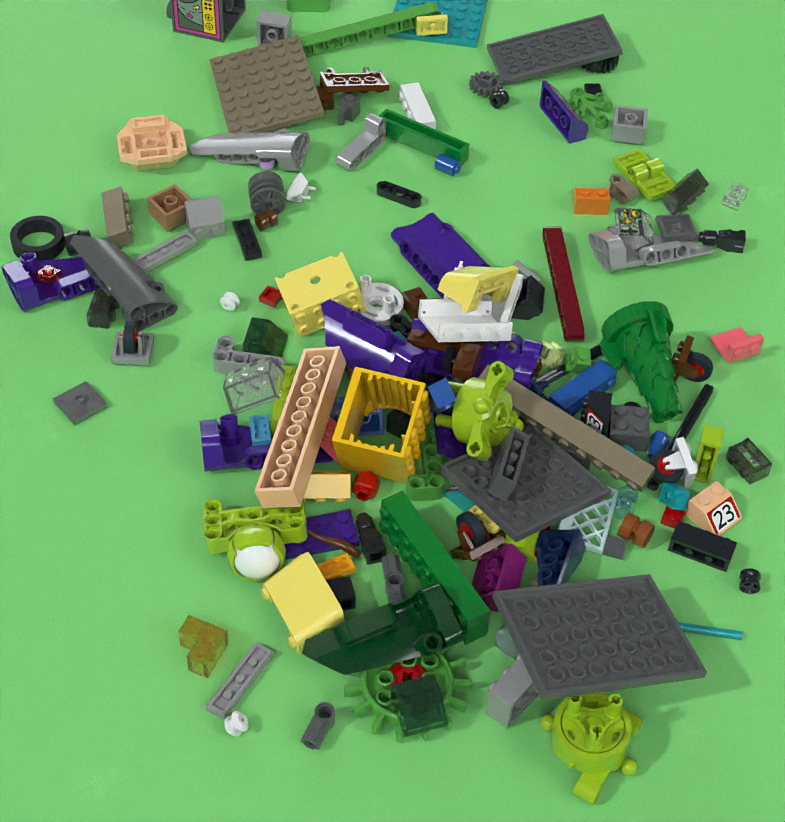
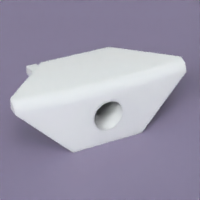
[285,172,316,204]

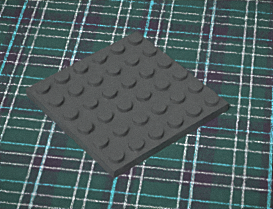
[440,426,611,542]

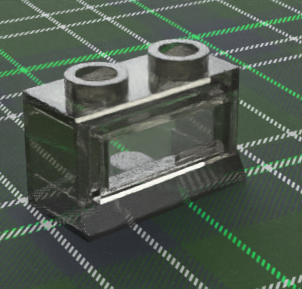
[726,437,772,484]

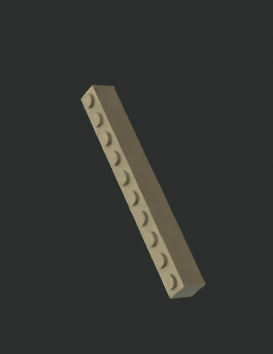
[479,365,655,492]

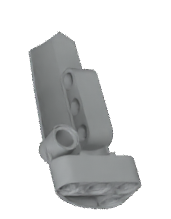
[189,129,310,171]
[589,225,716,273]

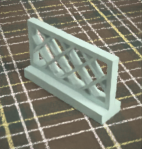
[556,486,619,555]

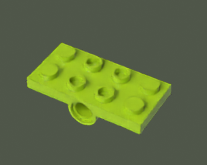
[612,149,678,202]

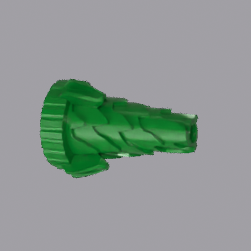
[600,301,683,423]

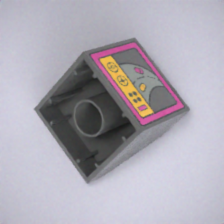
[166,0,246,43]

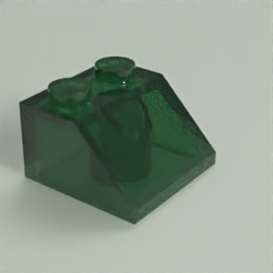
[243,317,288,358]
[391,674,448,737]

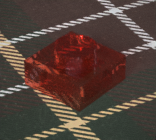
[36,265,61,284]

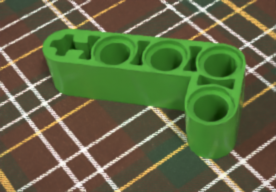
[406,428,445,501]

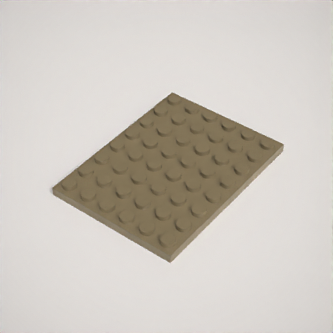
[209,35,325,133]

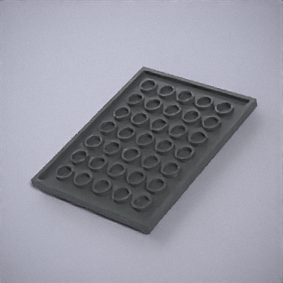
[492,574,707,701]

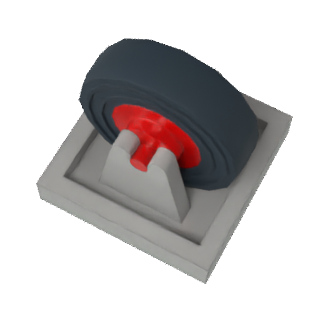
[111,320,154,365]

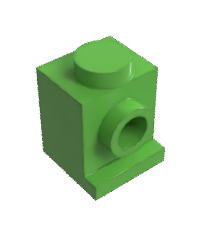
[564,346,591,373]

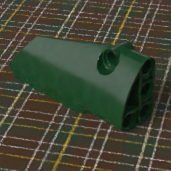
[302,583,464,675]

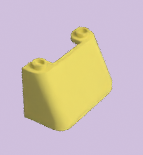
[260,552,345,656]

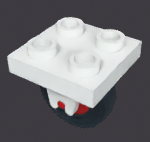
[649,437,698,488]

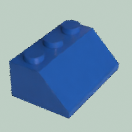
[330,397,384,436]

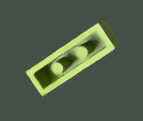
[694,425,724,484]

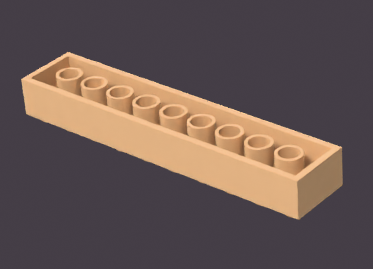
[254,346,346,508]

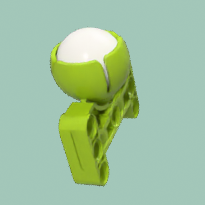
[203,498,308,581]

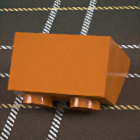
[572,187,610,215]

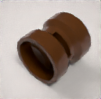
[254,209,278,231]

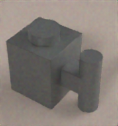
[338,93,360,126]

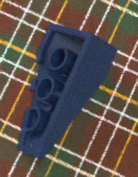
[536,530,586,586]

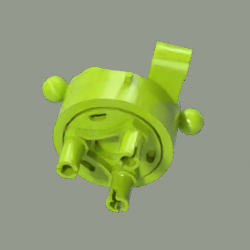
[435,361,524,461]
[540,693,644,805]

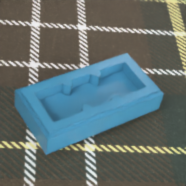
[249,414,272,446]

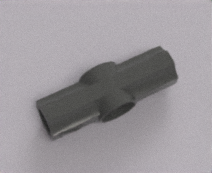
[381,553,406,604]

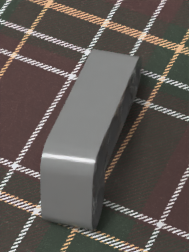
[336,113,386,171]
[213,336,285,382]

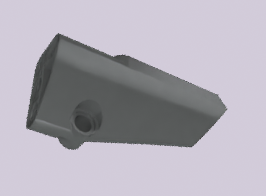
[70,235,178,331]

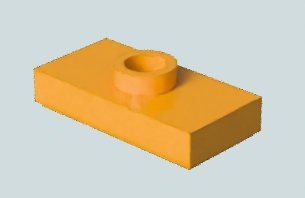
[316,553,356,581]

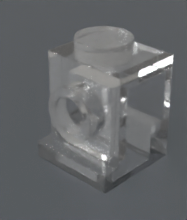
[722,181,749,211]

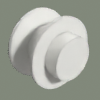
[220,292,240,311]
[224,711,249,737]

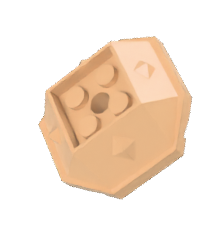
[117,115,187,171]

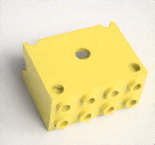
[275,252,366,338]

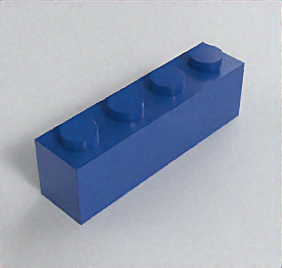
[548,359,617,416]
[426,378,457,414]

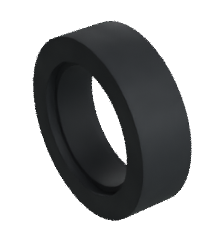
[10,216,65,261]

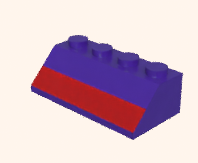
[539,80,588,144]

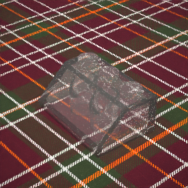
[223,356,285,415]

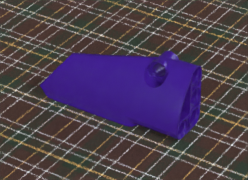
[1,253,100,312]
[321,299,427,381]
[199,414,334,472]

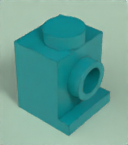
[658,482,690,511]

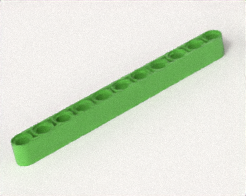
[299,2,442,57]

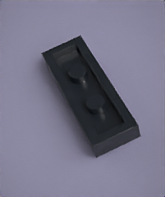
[232,219,262,261]

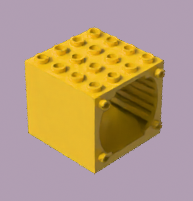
[332,367,432,484]

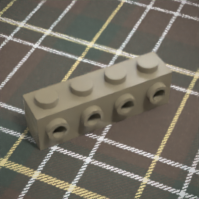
[101,186,134,248]

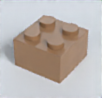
[147,184,192,232]

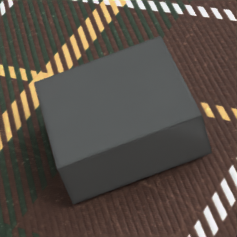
[602,535,628,560]

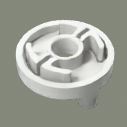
[359,274,404,326]

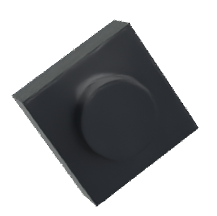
[443,347,457,374]

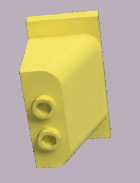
[437,265,519,313]

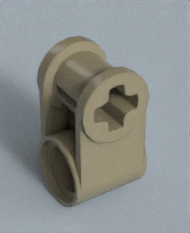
[607,174,639,205]

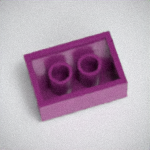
[471,543,527,612]

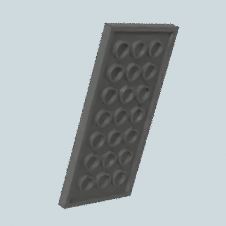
[487,14,623,86]

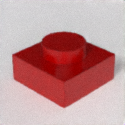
[259,286,282,308]
[660,505,686,529]

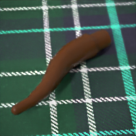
[307,530,361,559]

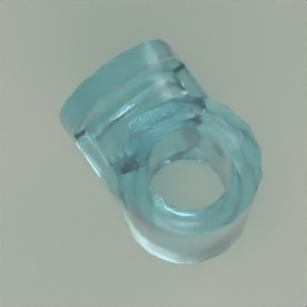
[614,486,638,520]

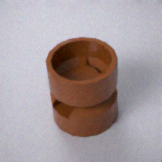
[617,512,655,549]

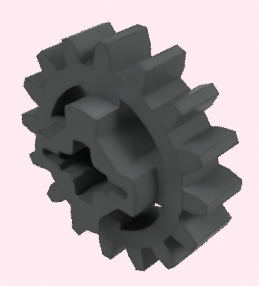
[469,71,503,97]

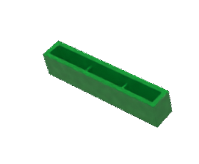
[379,109,470,166]

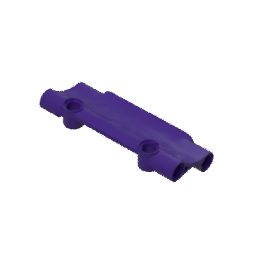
[391,213,491,298]
[412,318,543,389]

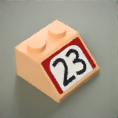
[685,481,743,536]

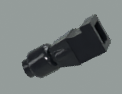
[698,229,746,253]
[355,513,386,565]

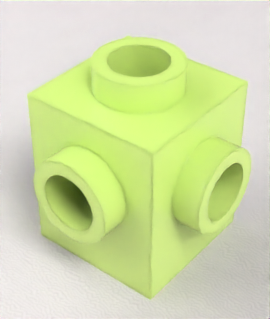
[540,340,565,368]

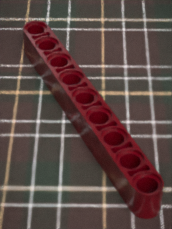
[542,226,585,342]

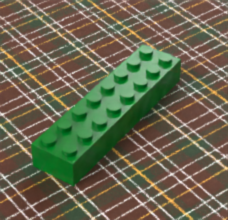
[379,490,490,645]

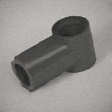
[301,702,335,750]

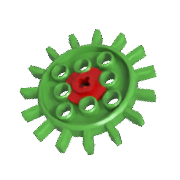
[344,639,472,743]

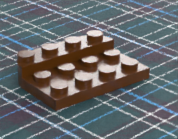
[320,67,390,94]

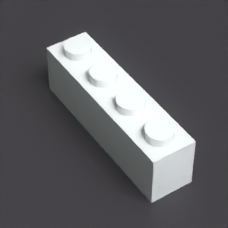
[398,82,436,129]

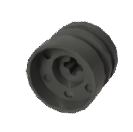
[248,171,286,215]

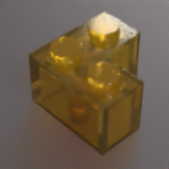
[178,615,228,678]

